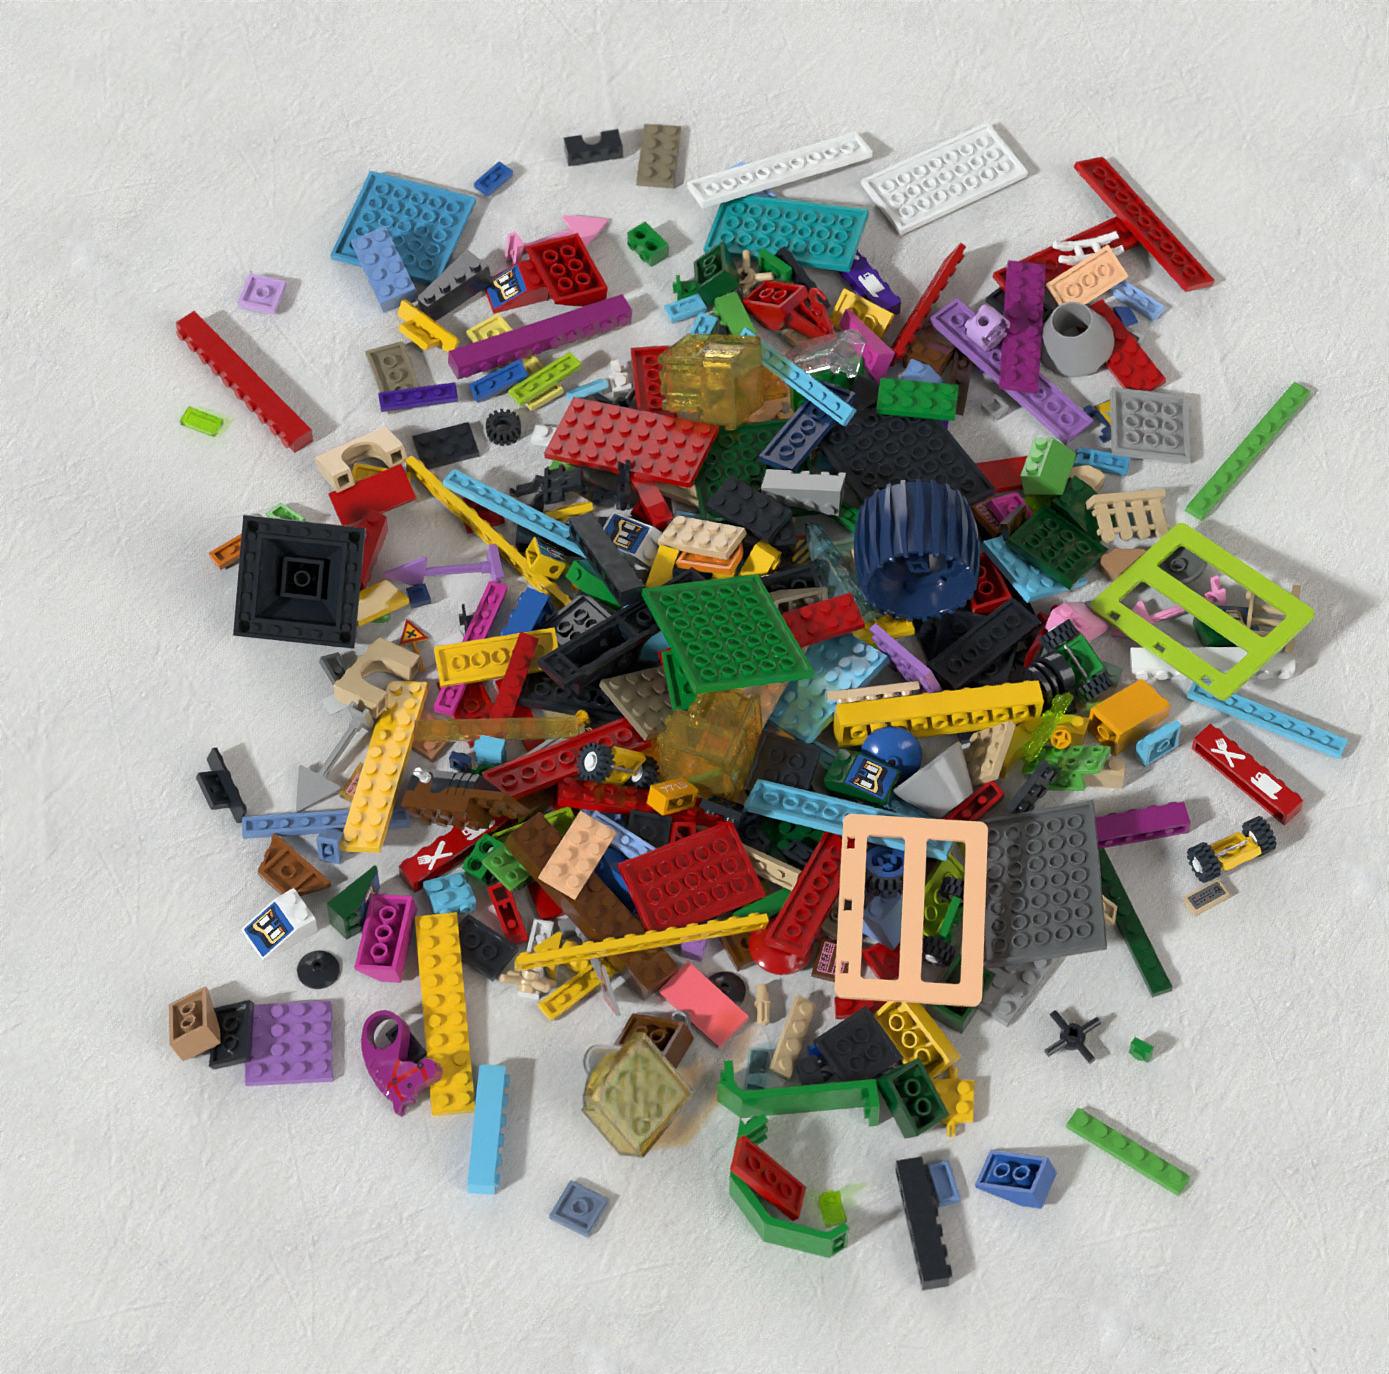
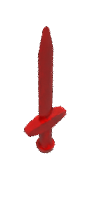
[1024,604,1059,668]

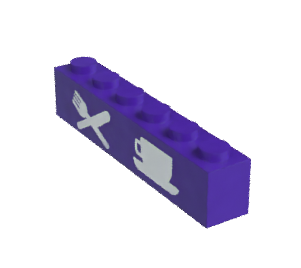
[838,248,902,316]

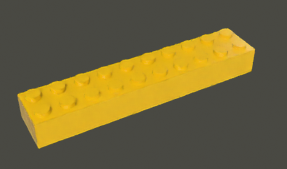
[833,680,1044,748]

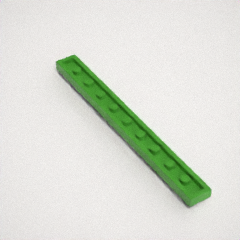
[1185,381,1311,521]

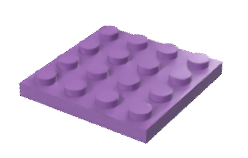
[870,623,943,694]
[245,1001,333,1086]

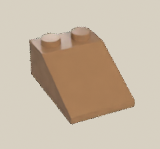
[169,986,220,1061]

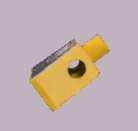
[525,537,571,580]

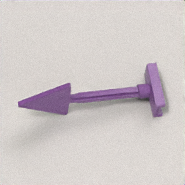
[382,544,504,586]

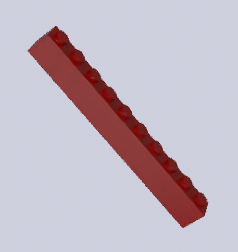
[176,311,313,453]

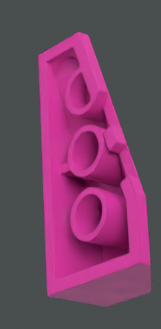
[839,309,895,385]

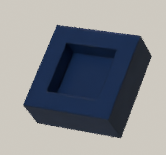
[406,583,431,609]
[449,751,472,774]

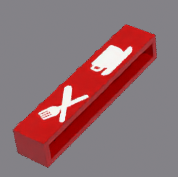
[1191,724,1304,825]
[398,815,515,893]

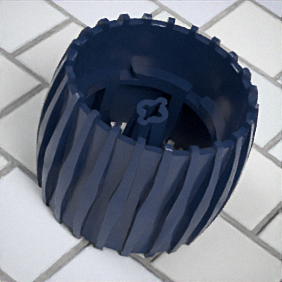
[854,479,980,622]

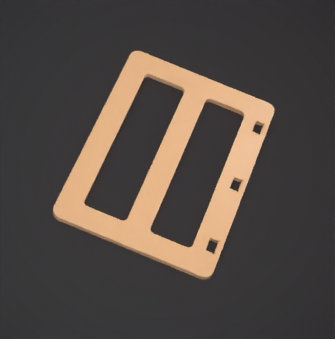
[834,814,988,1007]

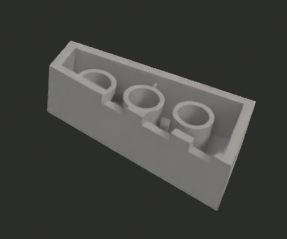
[761,469,846,516]

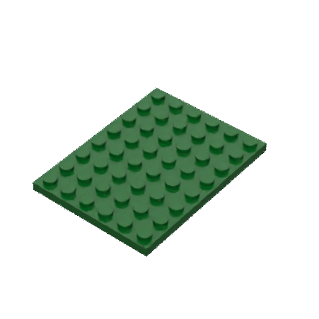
[642,574,814,694]

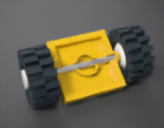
[576,743,660,790]
[1187,816,1277,883]

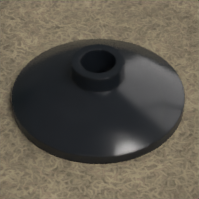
[297,950,340,989]
[708,972,746,1006]

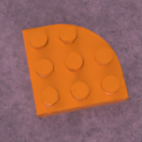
[676,542,743,575]

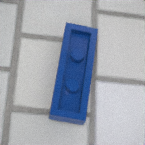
[469,359,529,403]

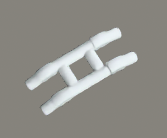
[1053,231,1125,265]

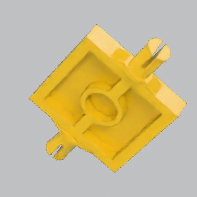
[931,1066,975,1137]

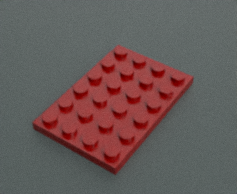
[617,821,766,932]

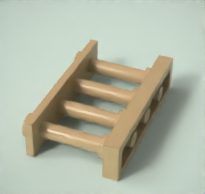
[1246,585,1301,654]

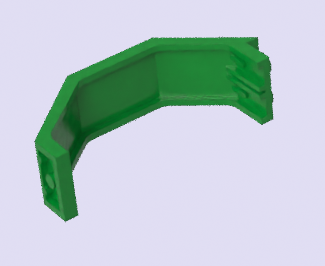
[729,1113,849,1258]

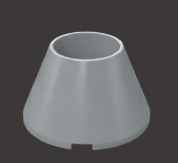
[1040,302,1114,377]
[892,741,974,819]

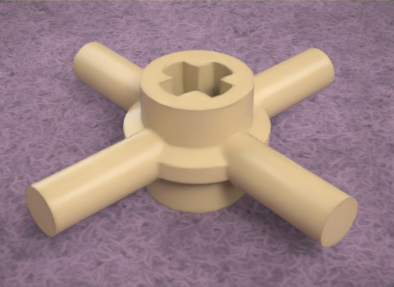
[737,250,774,300]
[500,969,557,994]

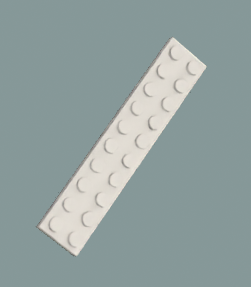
[687,131,872,208]

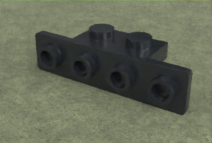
[196,747,247,823]

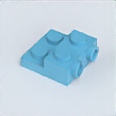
[1135,720,1182,767]
[423,872,476,915]

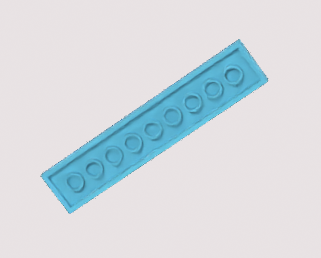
[744,779,955,861]

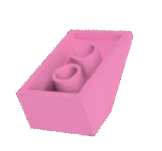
[1045,602,1112,642]

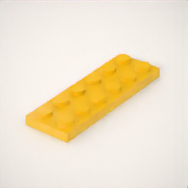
[433,627,558,688]

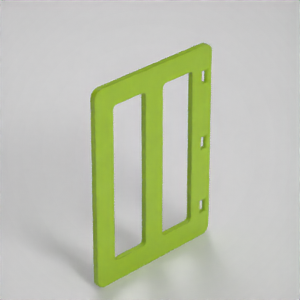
[1091,523,1315,700]

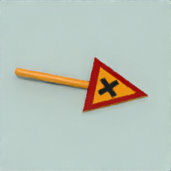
[399,619,429,672]

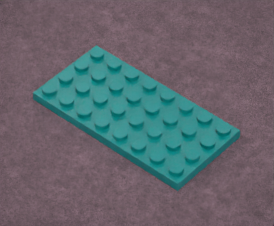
[703,195,869,272]

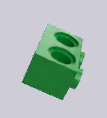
[627,221,669,267]
[462,833,504,886]

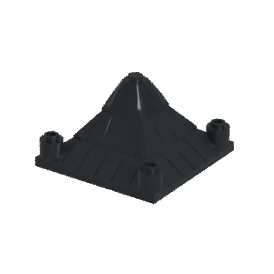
[233,513,367,649]

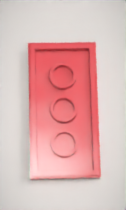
[658,961,749,1048]

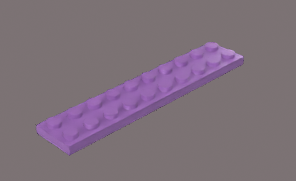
[929,298,1094,445]

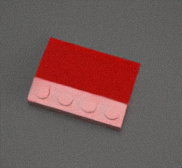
[525,233,608,307]

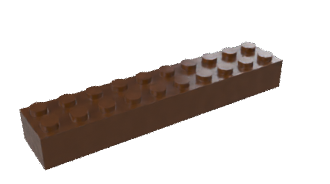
[504,812,679,1001]

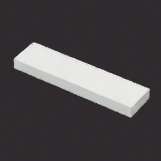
[518,919,555,999]

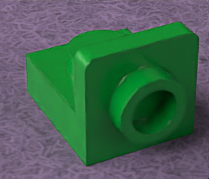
[672,275,698,301]

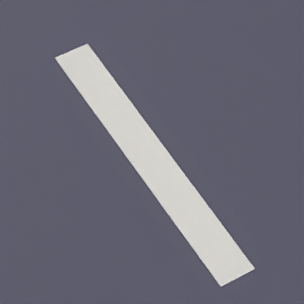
[321,631,464,715]

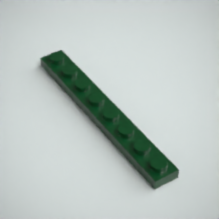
[1099,848,1173,998]

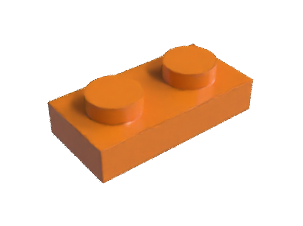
[209,533,242,571]

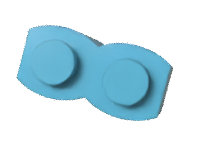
[474,735,507,767]

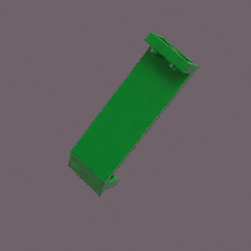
[717,1060,880,1126]

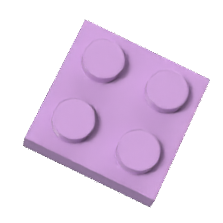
[238,273,287,315]

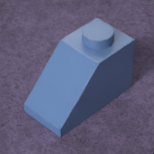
[316,829,344,864]

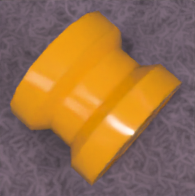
[1048,724,1071,749]

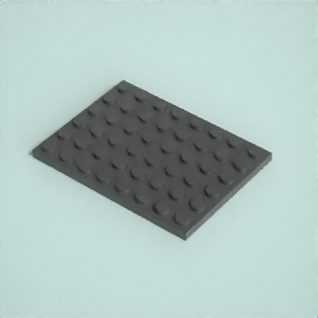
[976,800,1107,969]

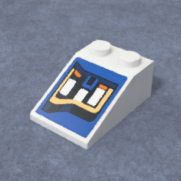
[603,512,662,573]
[241,888,318,962]

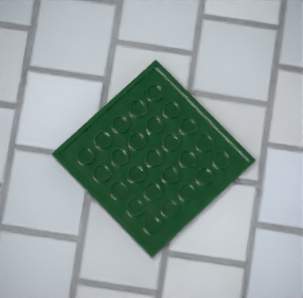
[694,418,821,525]

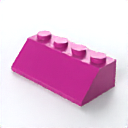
[354,894,418,983]

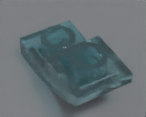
[744,1047,771,1091]

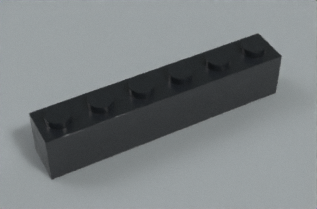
[569,512,645,607]
[895,1156,953,1291]

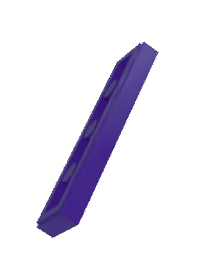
[378,382,458,412]

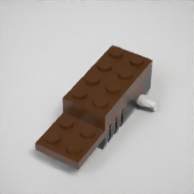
[401,767,529,831]

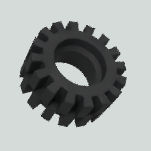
[486,409,521,446]

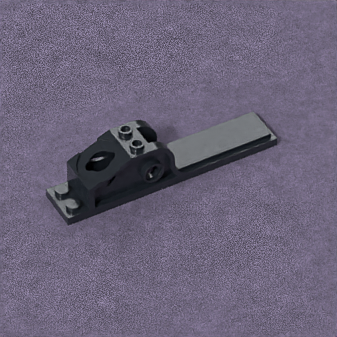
[537,567,706,695]

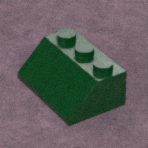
[876,1058,950,1139]

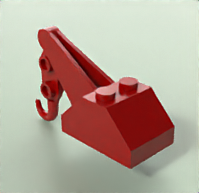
[741,280,840,349]

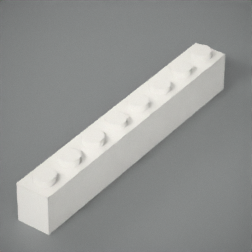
[1129,647,1295,680]

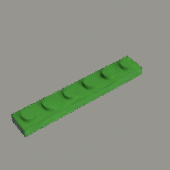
[1066,1108,1190,1196]

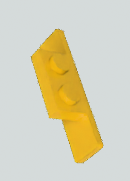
[397,299,459,353]

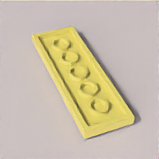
[466,313,564,411]

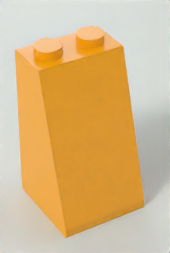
[1088,679,1170,757]

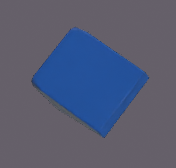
[1113,306,1138,327]

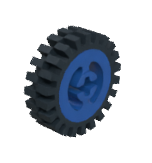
[864,842,905,898]

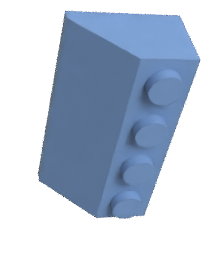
[862,877,926,950]

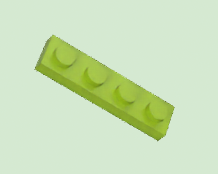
[508,352,582,407]

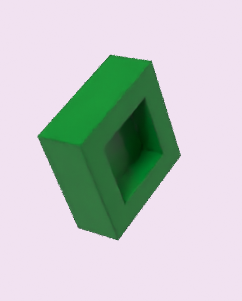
[1129,1037,1154,1063]

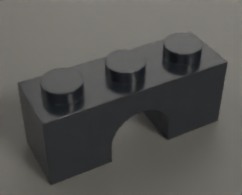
[564,129,623,167]

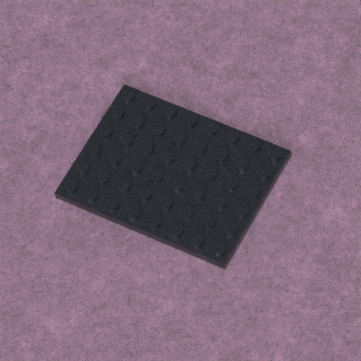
[817,397,996,507]

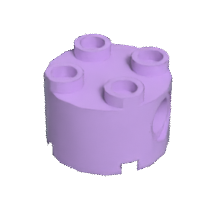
[965,304,1010,351]

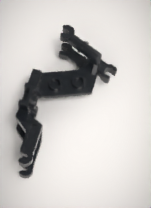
[509,459,631,513]

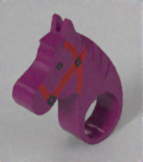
[361,1010,443,1117]

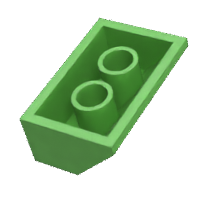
[1021,437,1076,495]

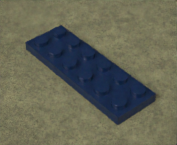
[759,380,856,473]

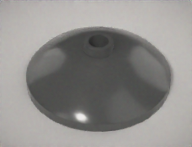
[1158,546,1207,585]

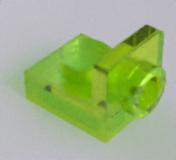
[818,1190,847,1228]

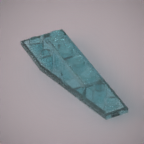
[804,521,882,623]

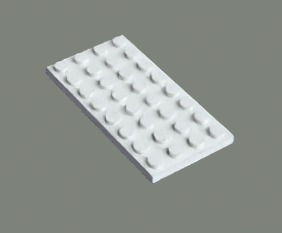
[861,122,1028,235]

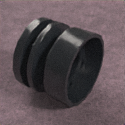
[1021,650,1076,705]

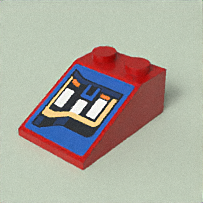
[484,259,548,314]

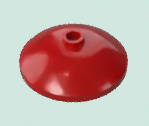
[749,918,813,975]

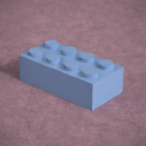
[351,226,418,313]

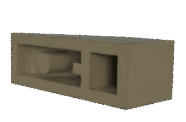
[769,587,828,614]

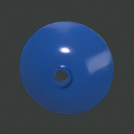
[860,726,922,785]

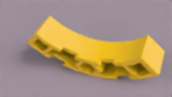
[998,714,1090,780]

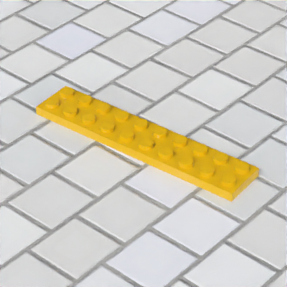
[340,681,429,853]
[415,912,475,1117]

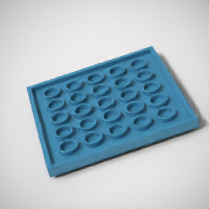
[331,171,476,285]

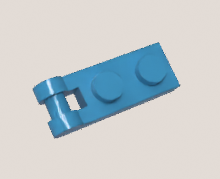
[1073,447,1130,476]

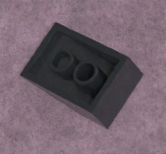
[729,507,797,559]

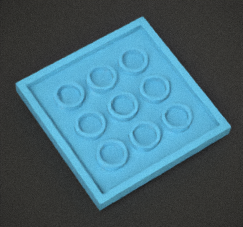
[980,536,1088,603]

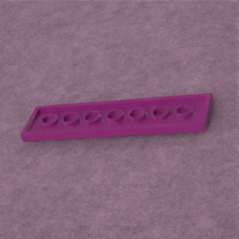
[999,260,1046,394]

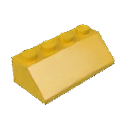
[873,1001,961,1079]

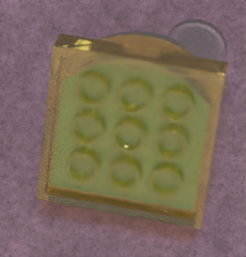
[581,1032,696,1158]

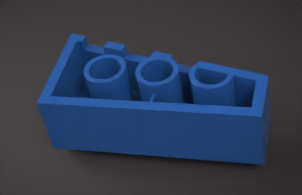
[500,587,555,636]

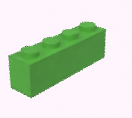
[713,292,759,367]

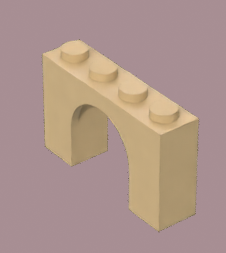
[315,426,407,493]
[333,637,420,718]

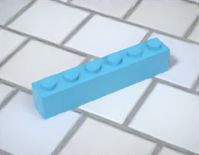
[467,1065,510,1195]

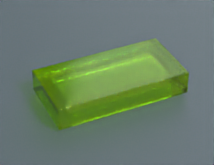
[179,406,224,437]

